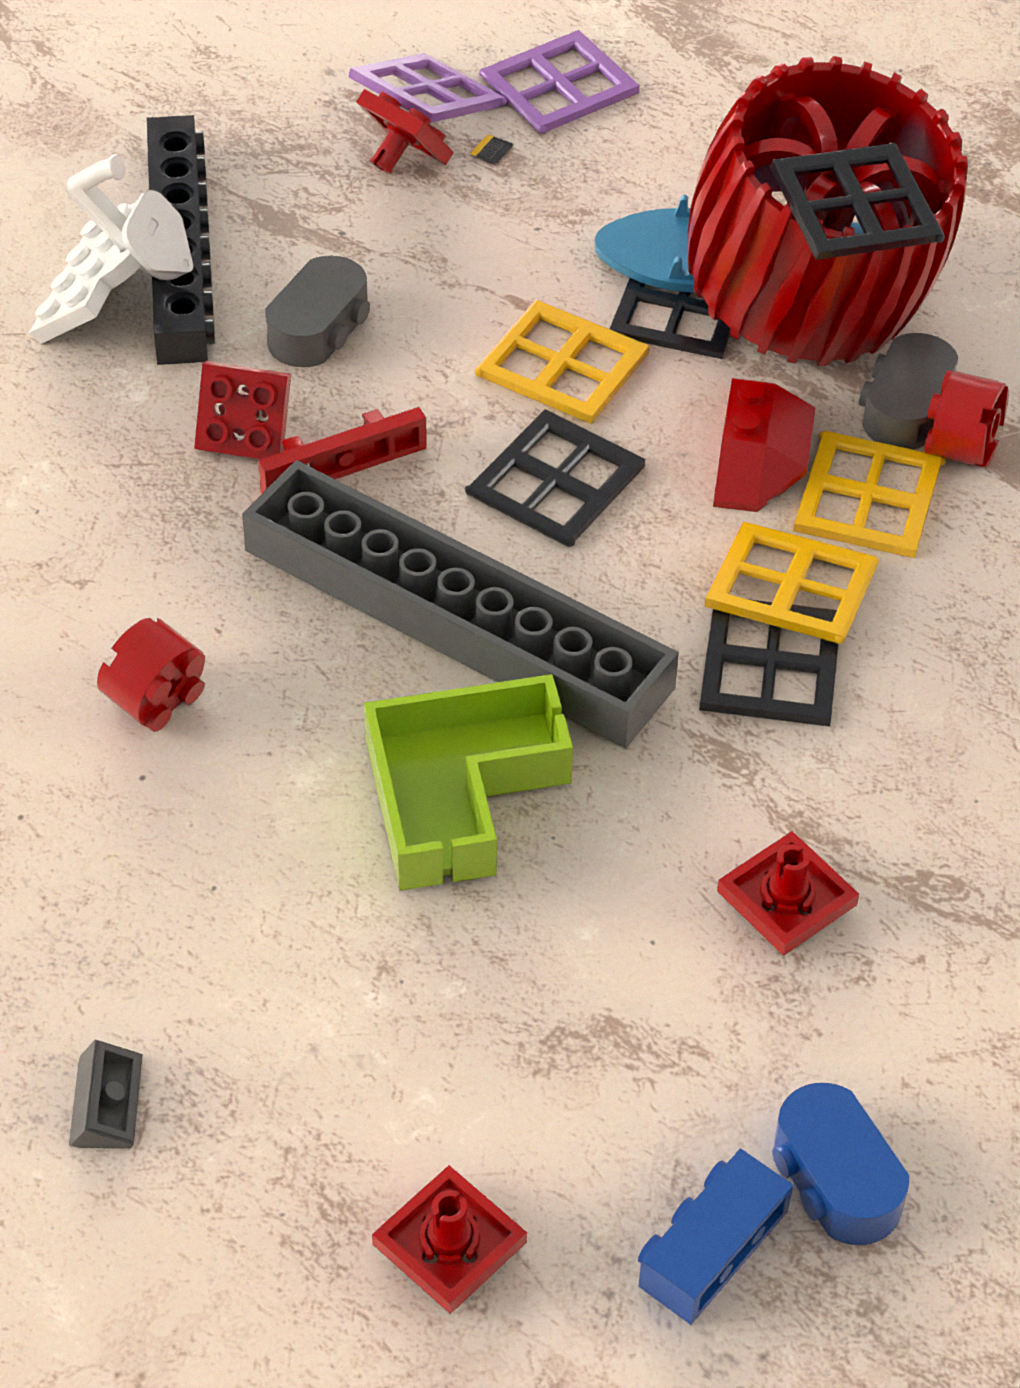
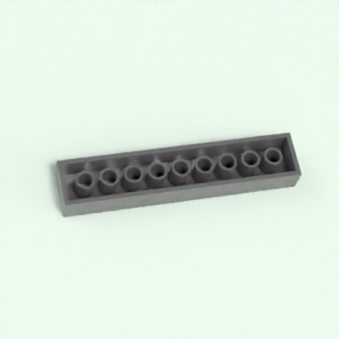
[242,460,679,749]

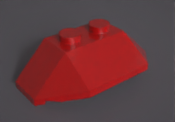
[713,378,816,512]

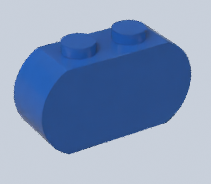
[772,1083,909,1245]

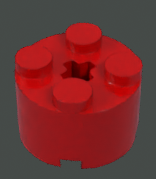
[924,370,1009,467]
[97,617,205,732]

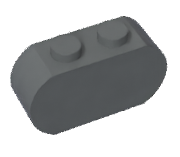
[265,255,370,367]
[859,333,958,450]

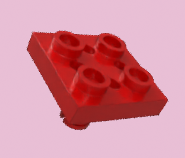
[356,89,454,175]
[194,361,291,459]
[717,831,859,956]
[372,1165,527,1314]

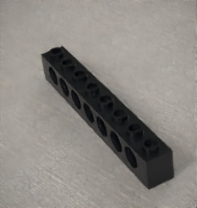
[147,115,215,365]

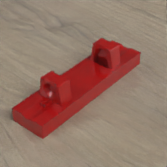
[258,407,427,493]

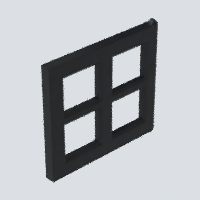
[770,143,945,260]
[610,278,731,359]
[465,409,646,547]
[699,599,838,727]

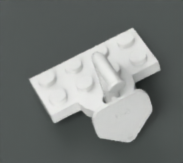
[29,154,193,344]

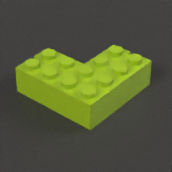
[364,674,573,891]

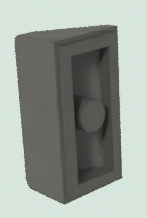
[69,1039,143,1148]

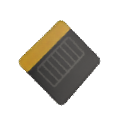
[470,135,513,164]

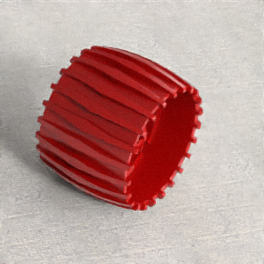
[687,56,968,366]

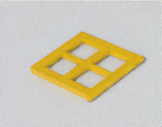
[475,300,649,424]
[793,430,946,558]
[704,521,879,644]

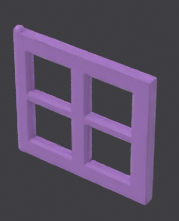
[479,30,640,134]
[348,53,507,123]

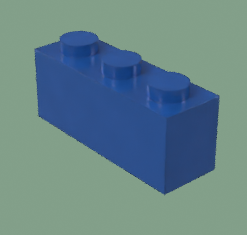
[638,1148,793,1325]

